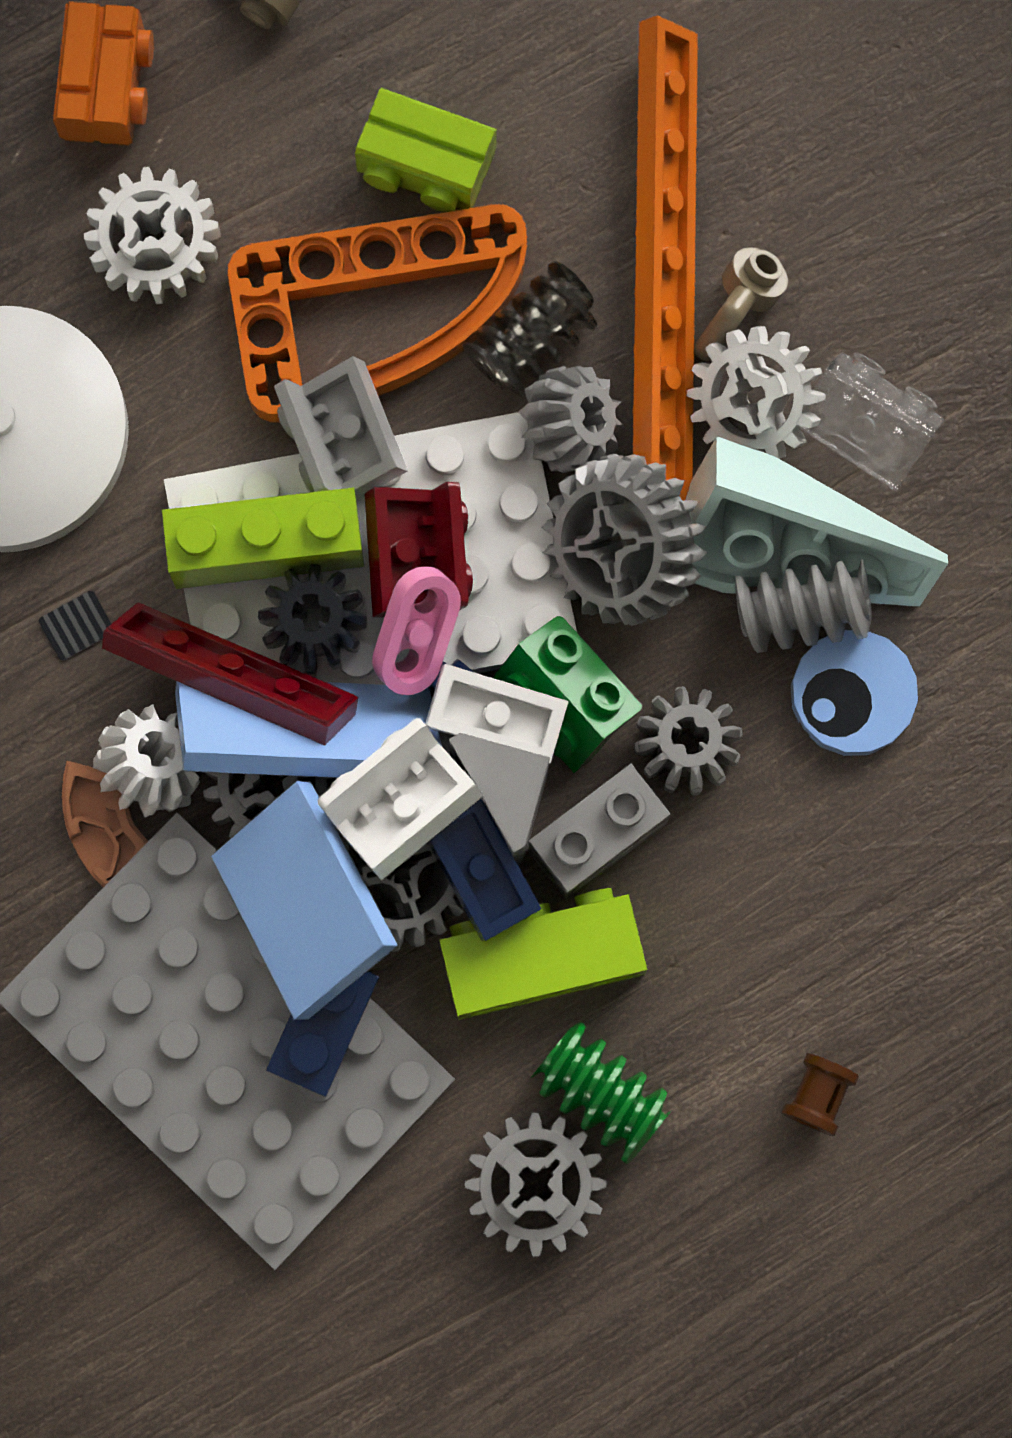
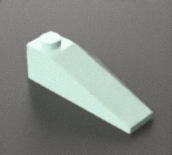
[686,436,948,607]

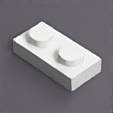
[425,664,569,764]

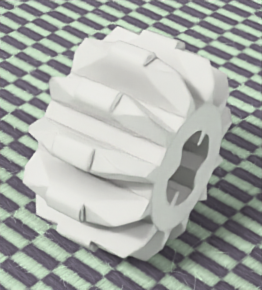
[93,704,200,817]

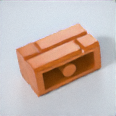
[53,2,154,145]

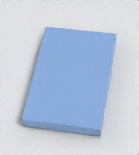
[211,781,398,1019]

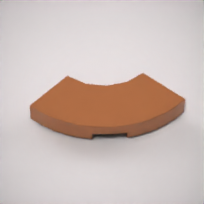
[62,761,148,887]

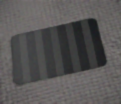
[39,591,111,660]

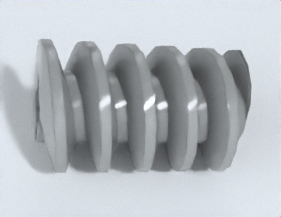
[735,558,872,653]

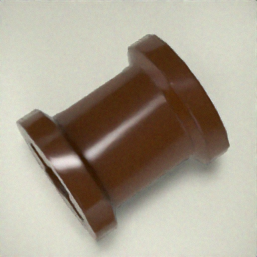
[781,1053,859,1136]

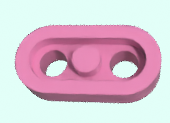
[372,567,461,695]

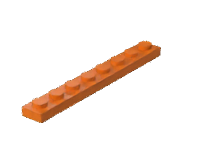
[633,15,698,501]

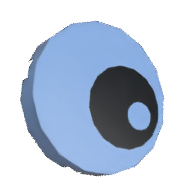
[791,630,918,756]

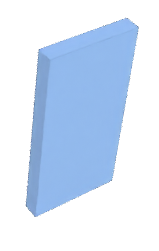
[175,681,442,778]

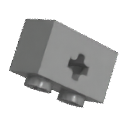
[527,764,671,900]

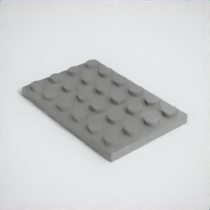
[0,813,455,1270]

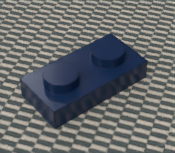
[427,798,542,941]
[266,971,379,1097]

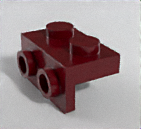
[364,481,473,618]

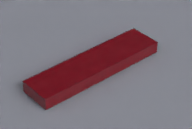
[102,602,359,745]

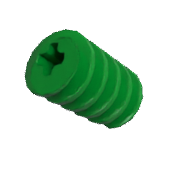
[529,1022,672,1165]

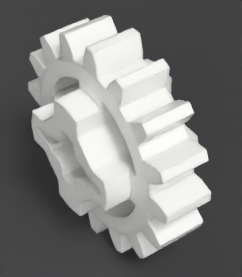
[84,167,221,304]
[687,326,826,459]

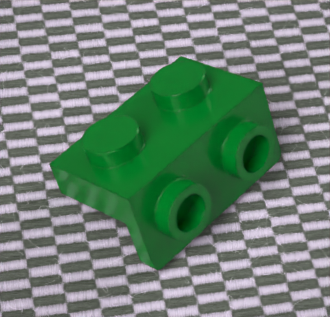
[493,616,642,773]

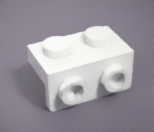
[317,718,483,880]

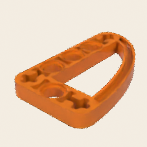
[228,204,527,423]

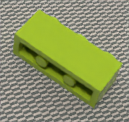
[162,487,365,589]
[440,888,648,1020]

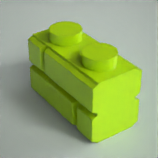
[355,88,497,212]

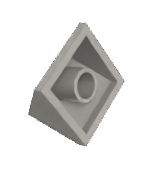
[449,733,550,865]

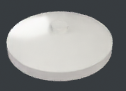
[0,306,129,552]

